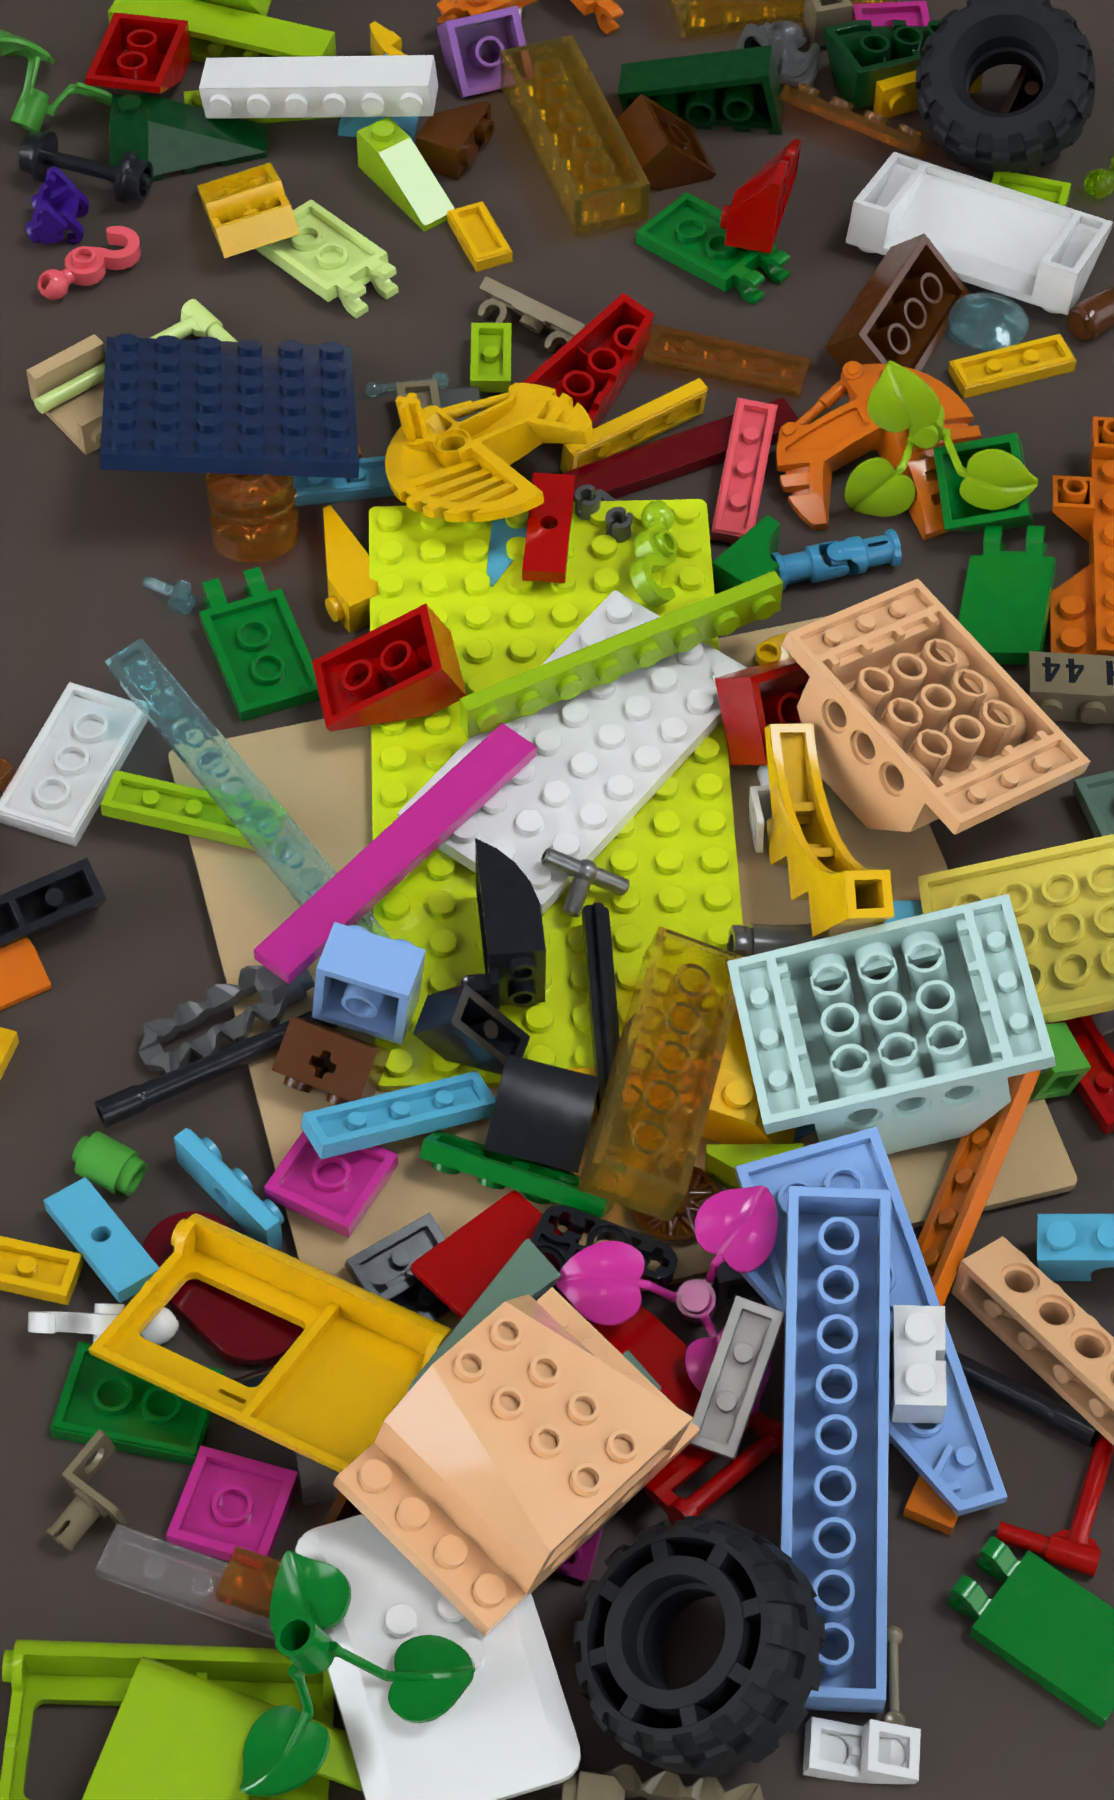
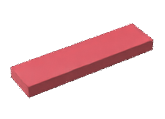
[710,397,778,544]

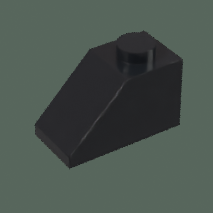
[413,984,530,1075]

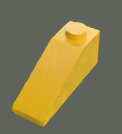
[323,505,380,633]

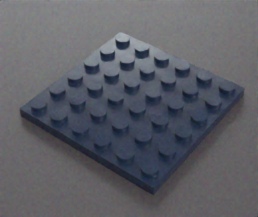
[100,334,359,478]

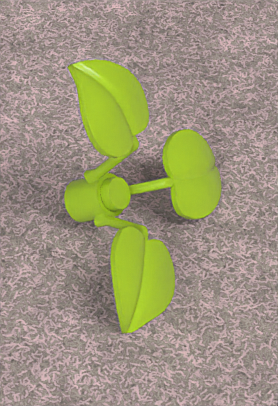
[845,360,1038,517]

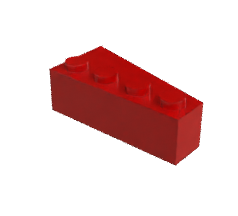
[522,292,655,449]

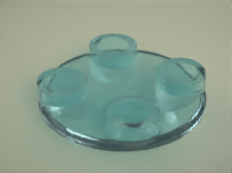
[949,292,1029,352]

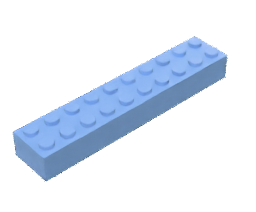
[779,1186,891,1713]

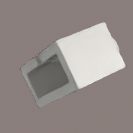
[890,1305,947,1423]

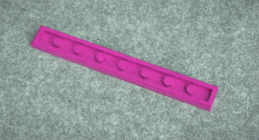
[254,723,536,984]

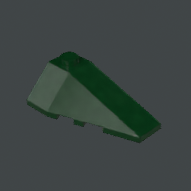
[823,20,940,110]
[109,94,269,182]

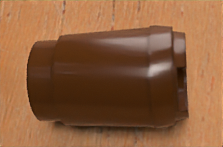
[1067,287,1114,341]

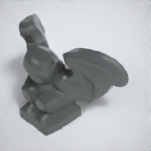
[733,20,820,97]

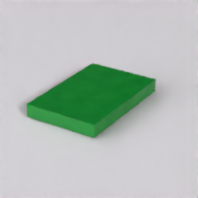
[50,1341,225,1466]

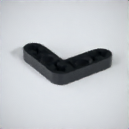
[531,1205,678,1301]

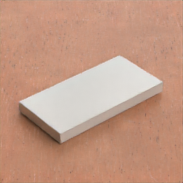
[0,682,151,847]

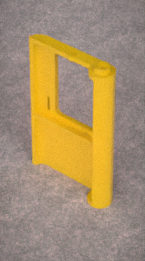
[89,1213,453,1473]

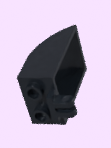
[461,838,546,1009]

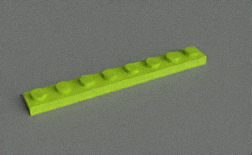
[459,570,783,739]

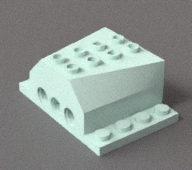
[727,894,1056,1154]

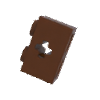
[272,1016,391,1105]

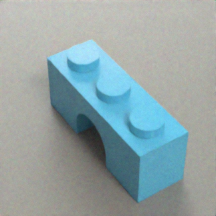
[1037,1214,1114,1281]

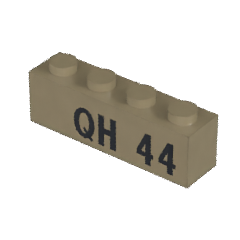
[1024,651,1114,724]

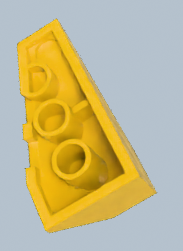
[695,991,797,1144]

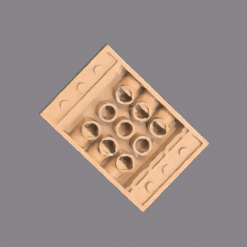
[782,579,1091,835]
[333,1287,700,1637]

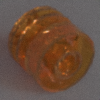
[205,473,301,562]

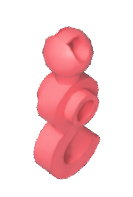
[37,226,141,301]

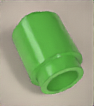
[72,1131,147,1196]

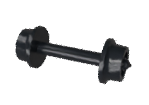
[19,130,153,203]

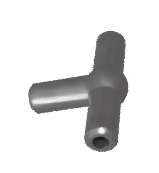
[541,848,630,918]

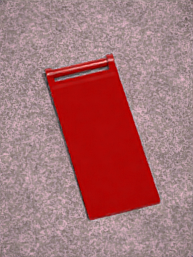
[410,1190,782,1525]

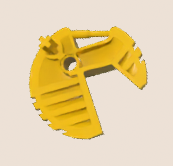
[385,383,594,522]

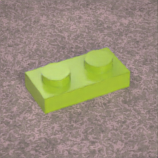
[470,322,512,393]

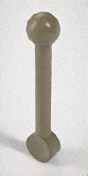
[884,1625,906,1726]

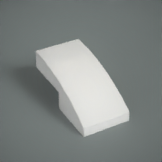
[802,1716,921,1784]

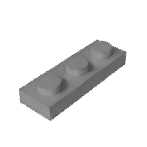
[689,1296,785,1461]

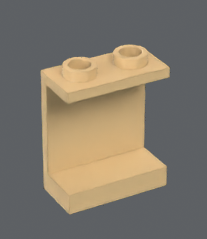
[26,334,106,455]

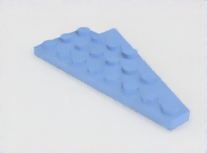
[735,1126,1008,1516]

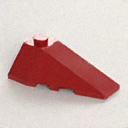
[720,139,802,253]

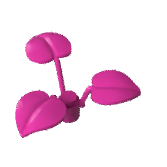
[555,1185,778,1415]

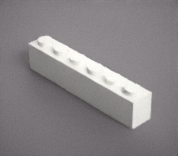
[199,55,439,119]

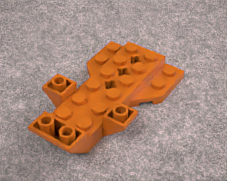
[1048,416,1114,656]

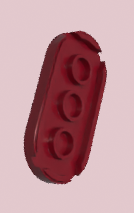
[143,1211,304,1368]

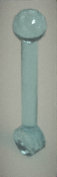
[365,372,449,397]

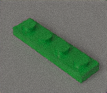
[419,1130,618,1218]

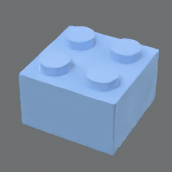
[312,922,426,1045]

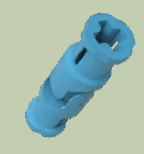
[770,529,902,590]

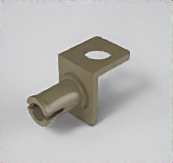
[45,1429,128,1553]

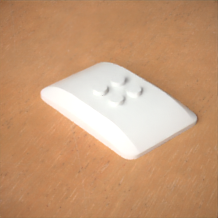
[295,1514,581,1800]

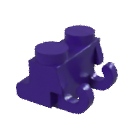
[26,166,90,245]

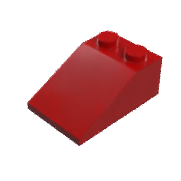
[85,12,191,93]
[312,603,467,732]
[714,658,810,765]

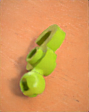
[630,500,677,607]

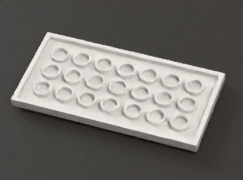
[397,590,747,915]

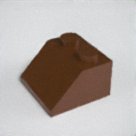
[610,94,716,191]

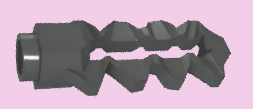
[138,966,315,1073]

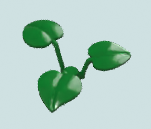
[240,1550,475,1797]

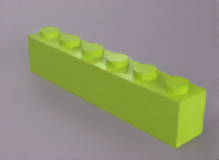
[108,0,336,63]

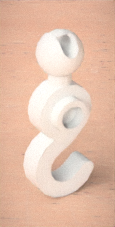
[28,1303,179,1345]

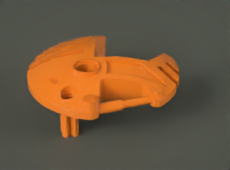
[776,361,982,541]

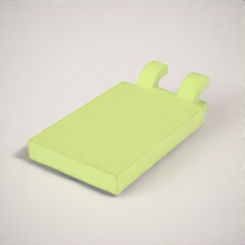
[255,199,399,319]

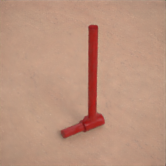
[996,1432,1114,1577]

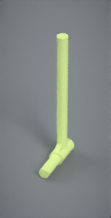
[34,299,238,414]

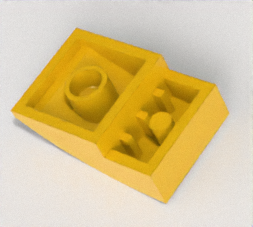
[197,162,300,258]

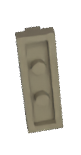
[478,276,586,354]

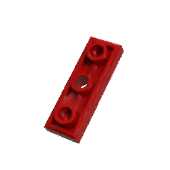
[522,472,575,583]

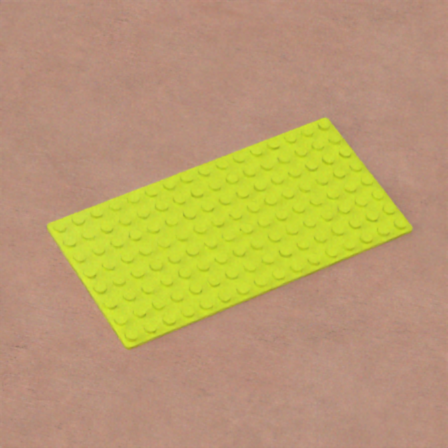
[369,499,743,1091]

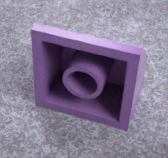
[436,6,534,98]

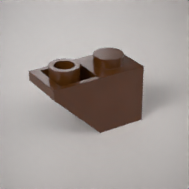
[416,101,494,180]

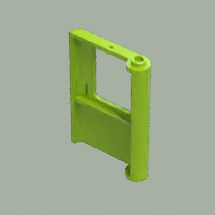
[0,1639,335,1800]
[82,1656,363,1800]

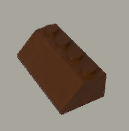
[824,233,970,371]

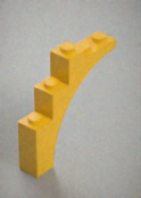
[765,723,894,937]

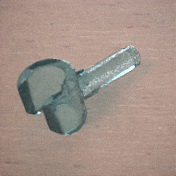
[143,576,196,615]

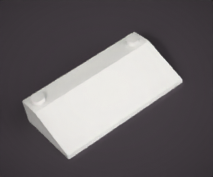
[846,152,1113,316]

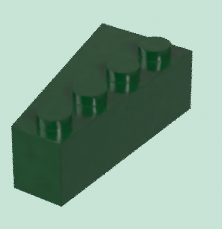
[618,45,785,135]

